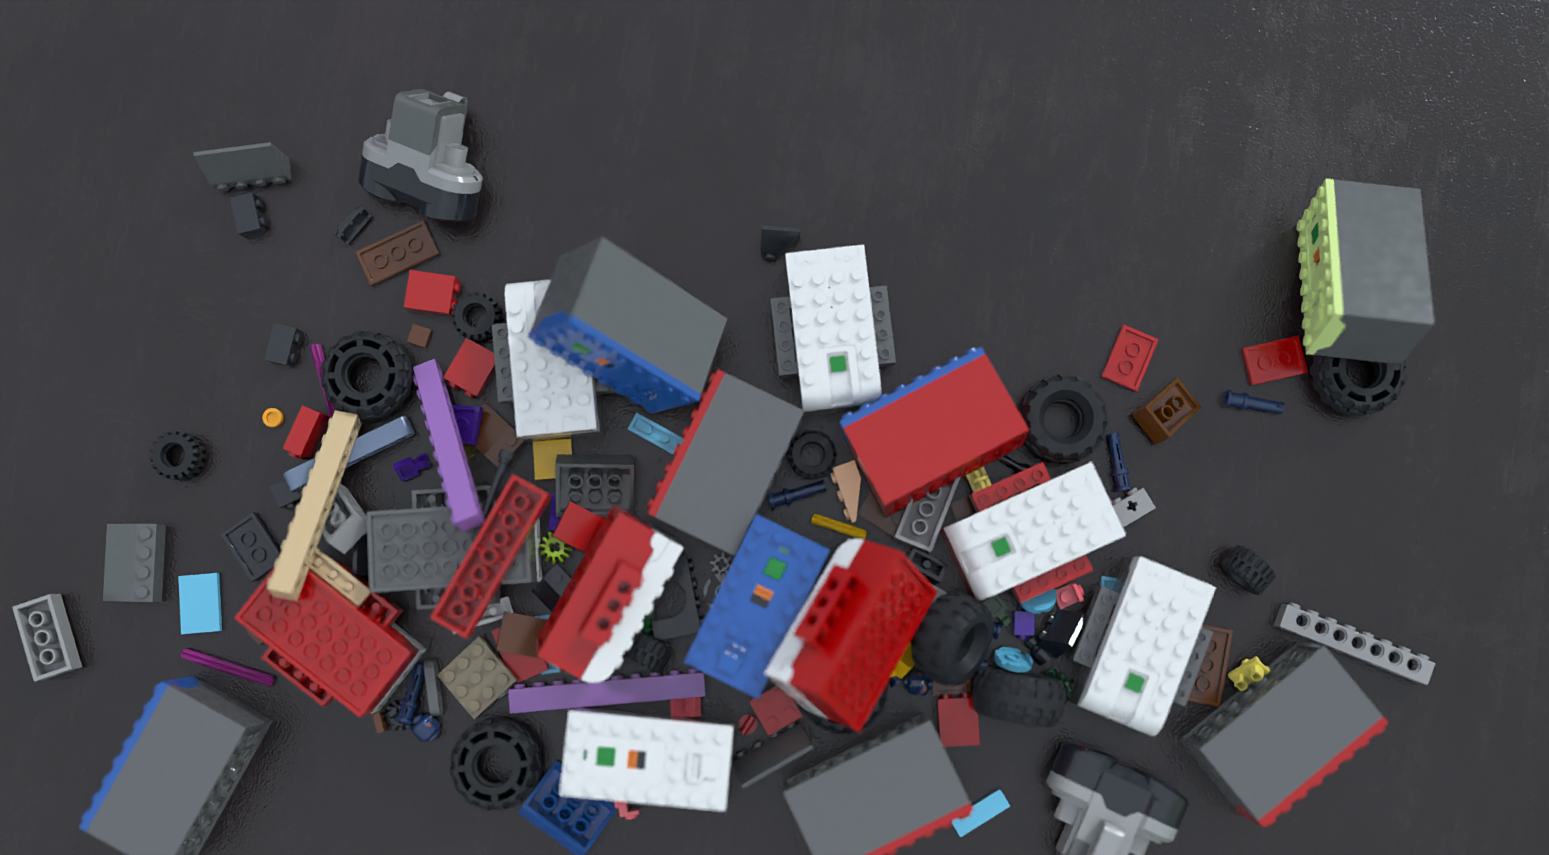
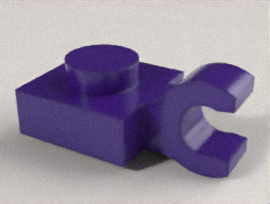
[393,453,430,482]

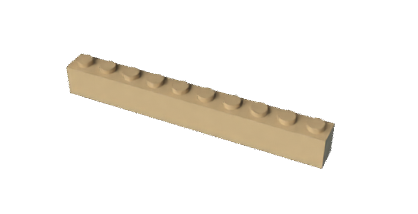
[267,410,362,601]

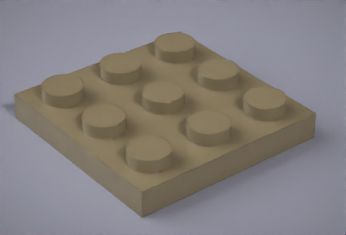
[437,636,519,719]

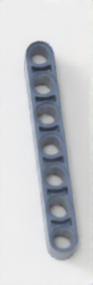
[283,416,415,492]

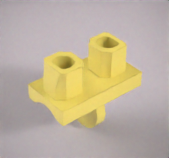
[966,467,991,493]
[1228,656,1270,691]

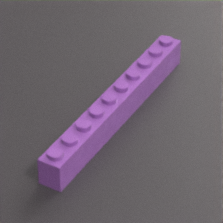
[413,359,485,532]
[508,668,706,713]

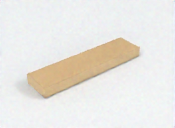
[309,547,371,607]

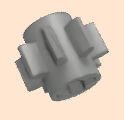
[710,552,732,576]

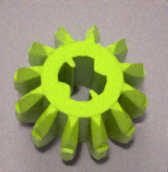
[539,532,573,564]

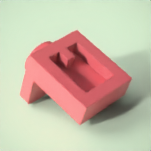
[1056,582,1084,609]

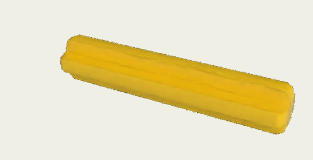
[811,514,867,540]

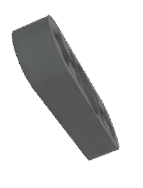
[424,659,443,717]

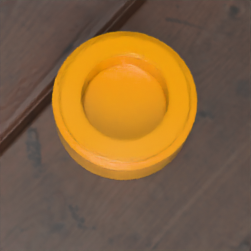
[262,408,284,428]

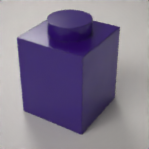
[1012,611,1034,639]

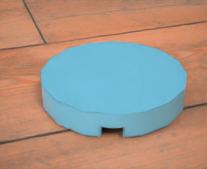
[1019,588,1057,614]
[993,647,1033,672]

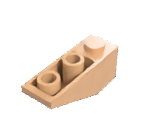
[830,460,861,523]

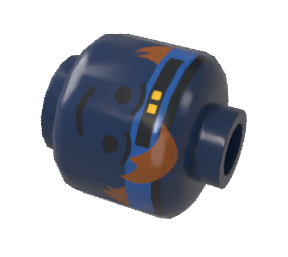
[904,669,933,696]
[411,713,440,743]

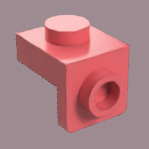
[670,697,701,717]
[614,800,641,820]

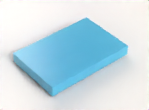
[178,573,222,634]

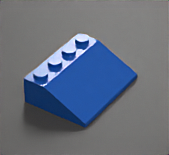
[518,760,618,855]

